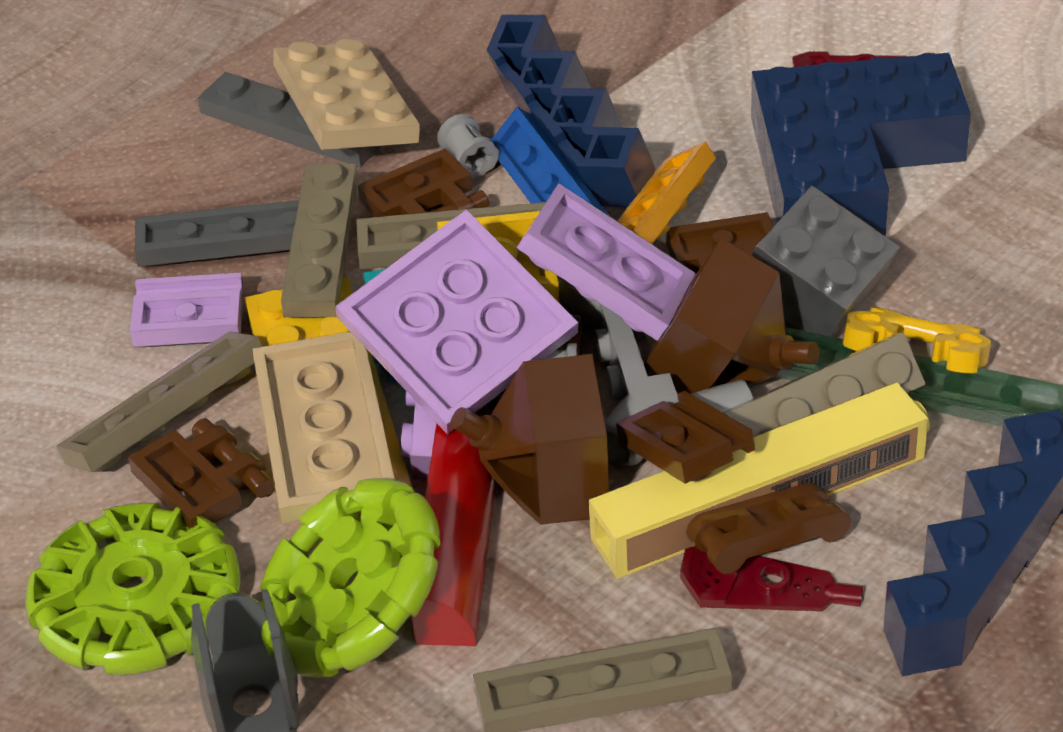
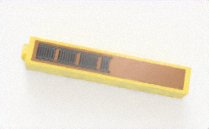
[589,382,930,579]

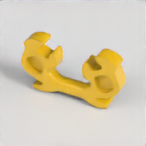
[843,306,991,373]

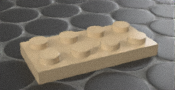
[273,39,420,150]
[252,332,394,524]

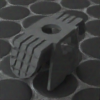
[191,589,299,732]

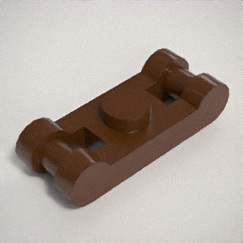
[686,482,851,574]

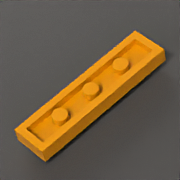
[617,141,716,244]

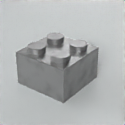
[751,186,900,347]

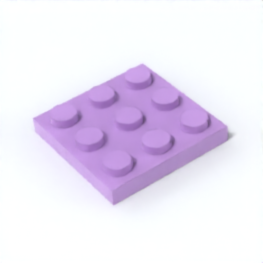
[335,209,578,434]

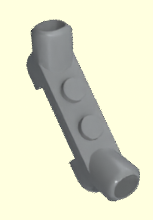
[559,279,679,466]

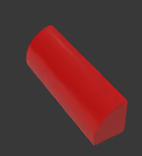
[412,423,497,646]

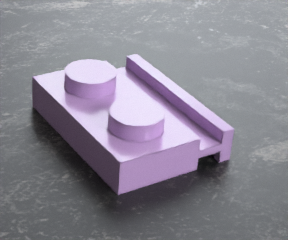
[130,272,244,347]

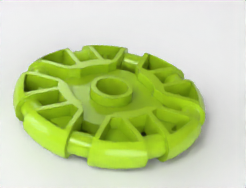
[260,478,440,678]
[25,502,241,675]

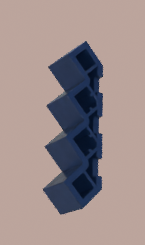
[487,15,656,207]
[883,409,1063,676]

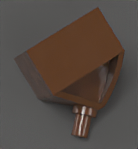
[644,238,819,394]
[450,354,609,525]

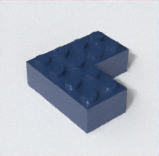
[751,53,971,236]

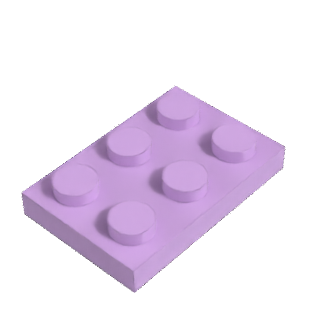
[517,183,695,341]

